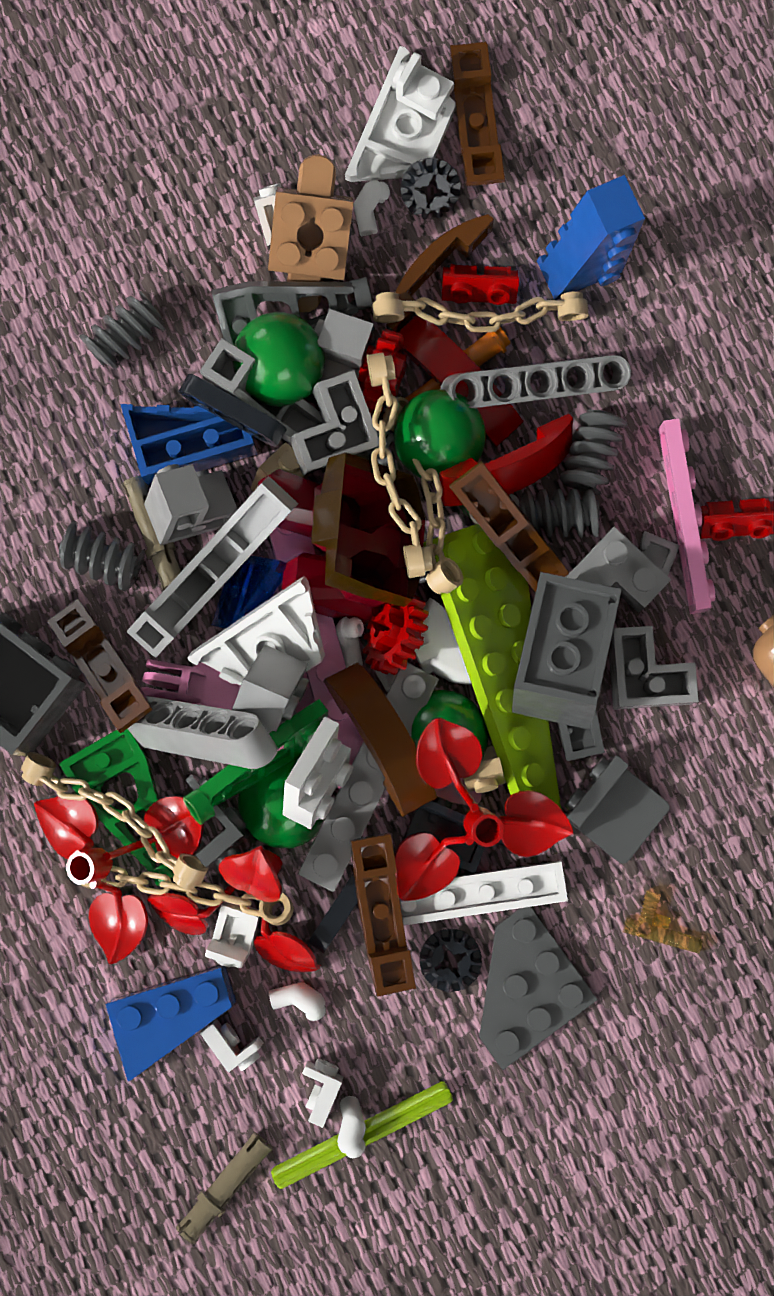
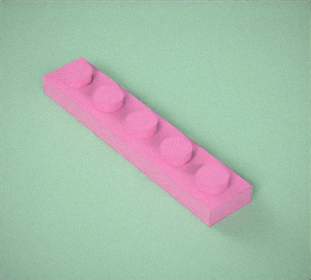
[658,419,715,614]

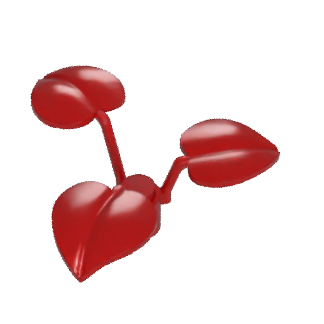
[394,717,573,901]
[34,796,204,964]
[147,846,321,972]

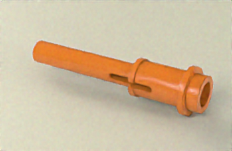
[405,327,511,401]

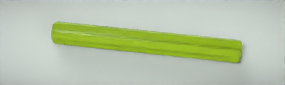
[271,1082,453,1189]

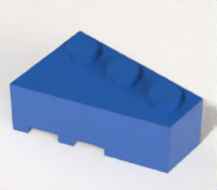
[120,404,258,486]
[105,965,236,1082]

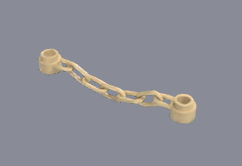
[372,292,589,332]
[367,352,433,578]
[383,397,463,594]
[21,752,209,890]
[82,866,294,925]

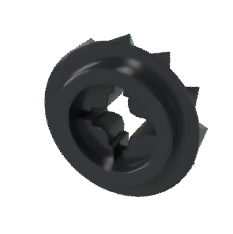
[401,158,461,220]
[419,928,482,993]

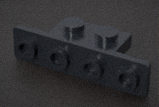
[383,788,504,874]

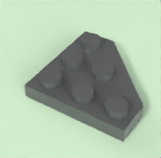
[479,907,598,1070]

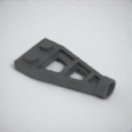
[211,277,373,346]

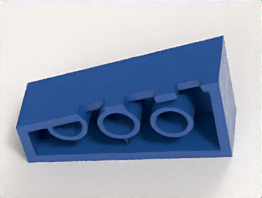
[537,175,645,300]

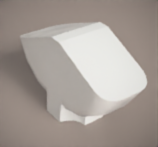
[415,598,472,685]

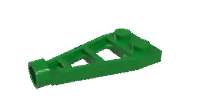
[183,699,329,825]
[59,729,174,887]

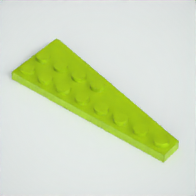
[423,524,561,808]

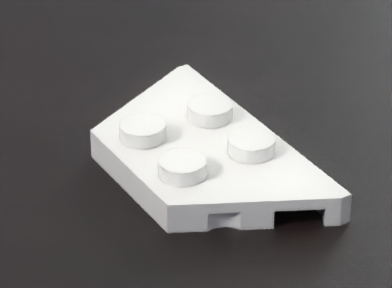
[345,46,456,182]
[187,576,325,685]

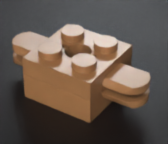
[268,154,353,312]

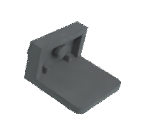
[564,755,669,863]
[186,775,250,868]

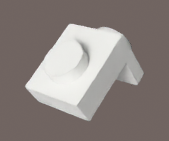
[205,902,261,968]

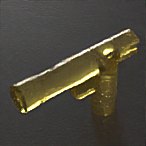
[622,890,703,954]

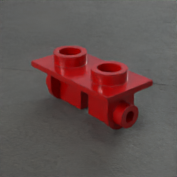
[441,264,519,305]
[700,498,774,541]

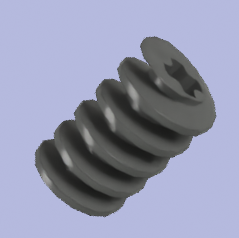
[79,289,166,370]
[560,409,628,495]
[519,489,600,537]
[59,520,145,592]

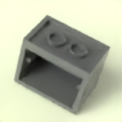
[512,572,621,730]
[0,611,86,757]

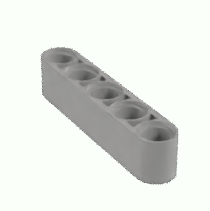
[441,355,631,408]
[128,696,278,769]

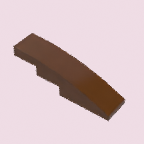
[449,461,569,592]

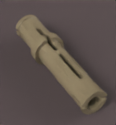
[121,475,181,590]
[175,1132,273,1244]

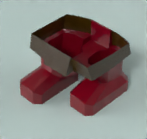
[258,452,425,625]

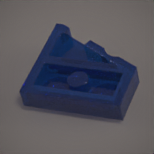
[211,556,287,630]

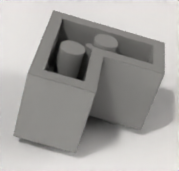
[307,309,375,403]
[289,370,379,476]
[144,464,238,546]
[566,527,671,613]
[608,626,699,710]
[232,645,309,733]

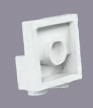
[283,717,353,829]

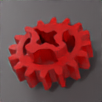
[358,329,407,413]
[363,595,429,675]

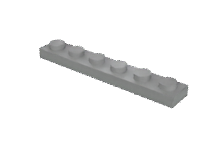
[298,663,439,892]

